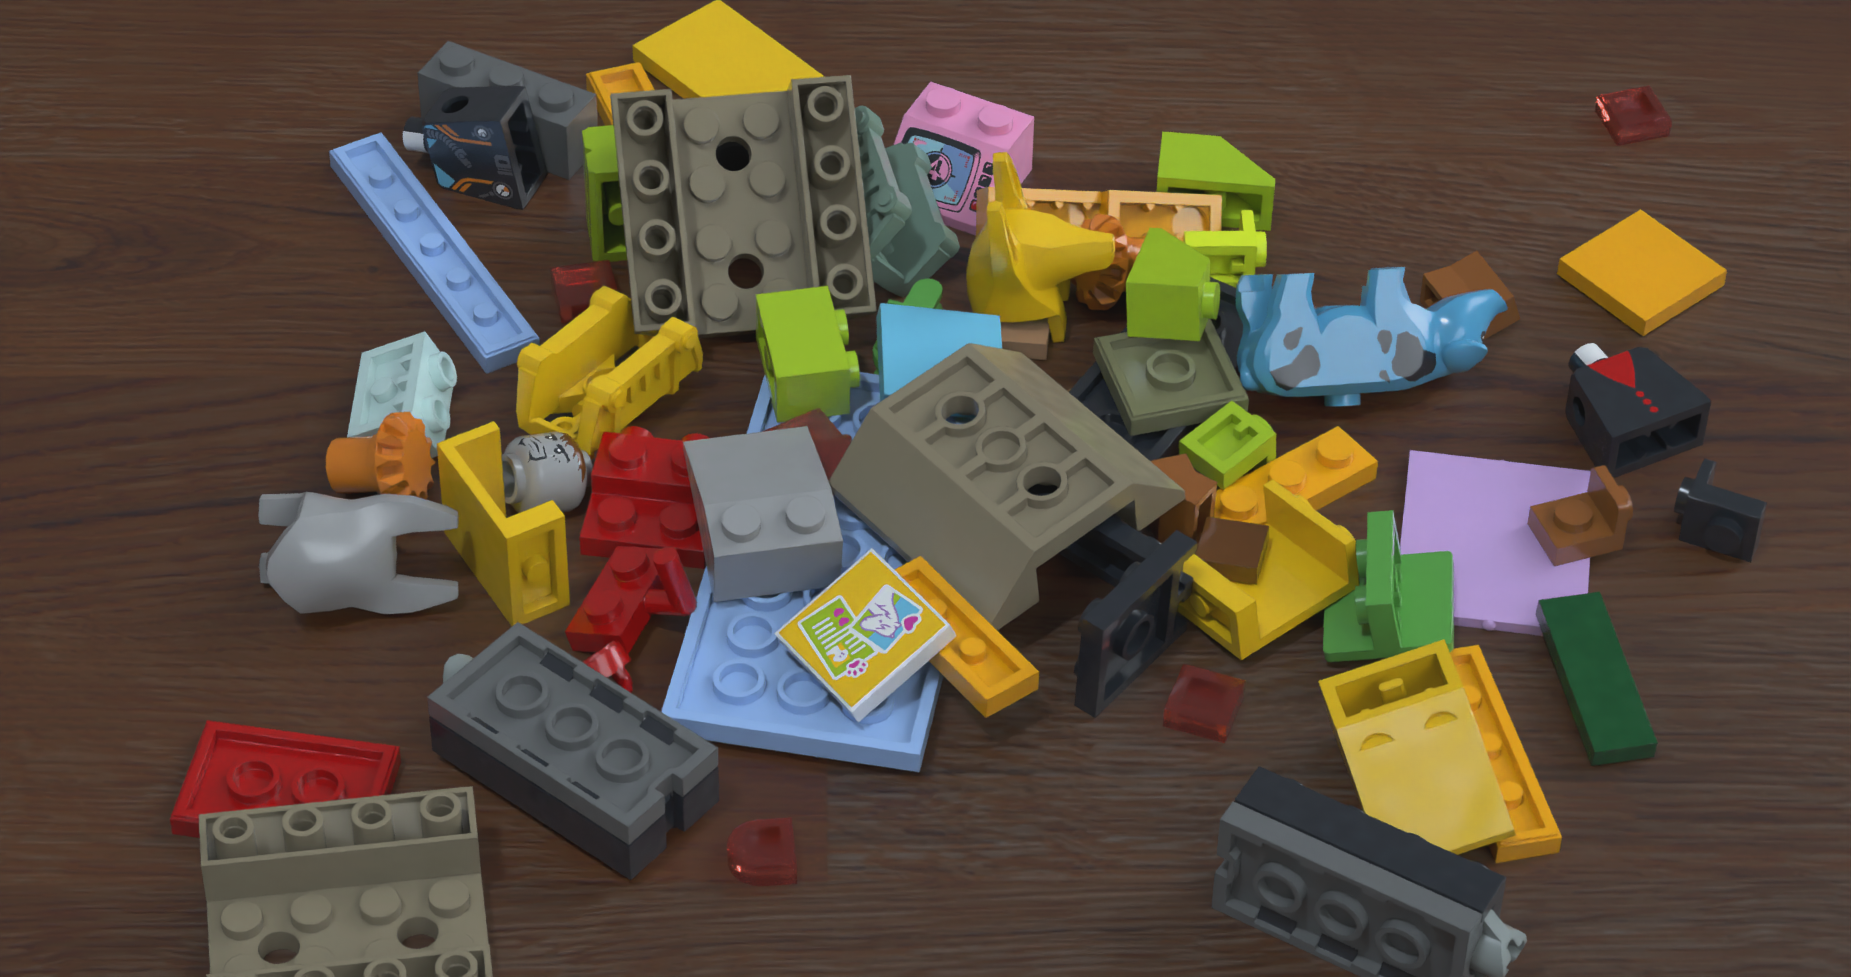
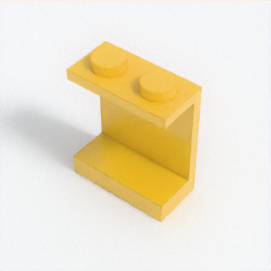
[437,421,570,626]
[1178,479,1359,660]

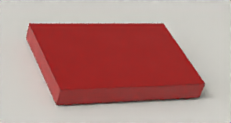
[170,720,401,838]

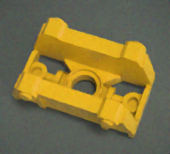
[516,286,703,460]

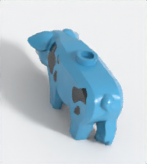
[1236,267,1508,406]

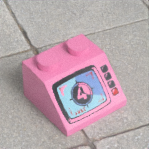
[894,82,1034,236]

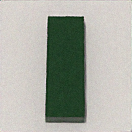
[1536,592,1658,766]

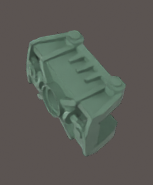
[855,105,960,297]

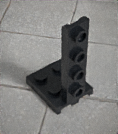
[1027,484,1198,718]

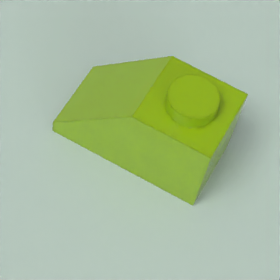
[1156,131,1275,231]
[1126,228,1220,341]

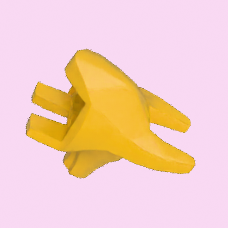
[966,152,1115,343]

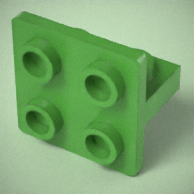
[1323,510,1454,662]

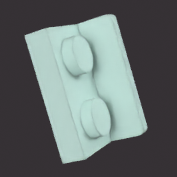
[347,331,457,458]

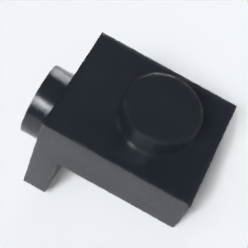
[1674,458,1767,563]

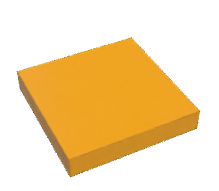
[1557,209,1727,336]

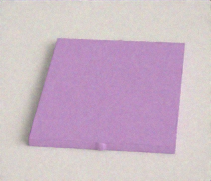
[1400,450,1591,636]

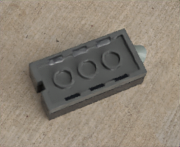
[427,622,719,880]
[1211,766,1527,977]

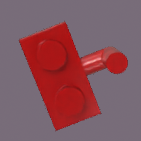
[565,546,697,654]

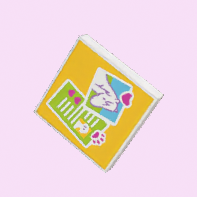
[774,548,957,723]

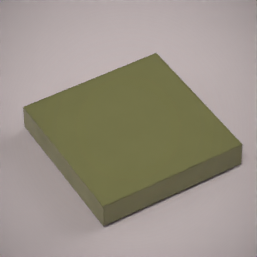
[1093,319,1249,436]

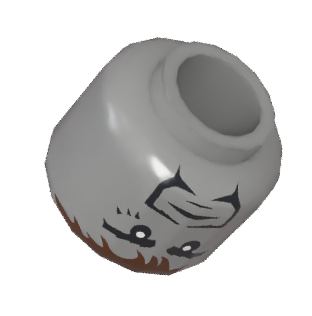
[502,432,593,513]

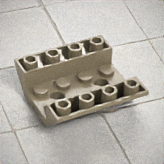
[610,75,877,339]
[829,343,1185,630]
[199,786,493,977]

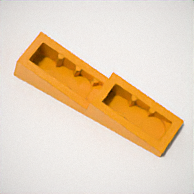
[976,187,1222,242]

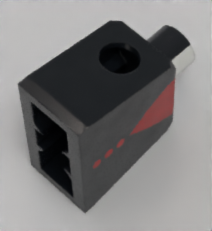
[1565,343,1711,478]

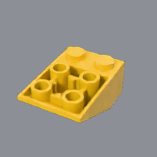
[1318,639,1516,855]

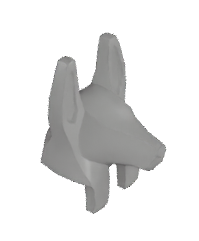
[258,492,459,614]

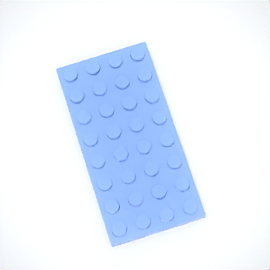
[661,372,974,772]

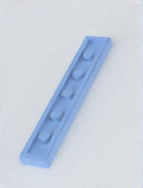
[329,132,540,374]

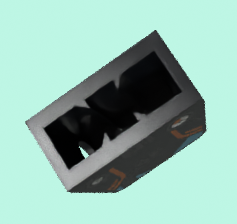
[403,86,548,210]

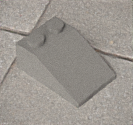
[683,426,843,602]

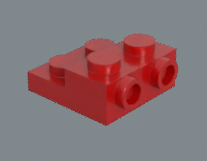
[579,426,709,569]

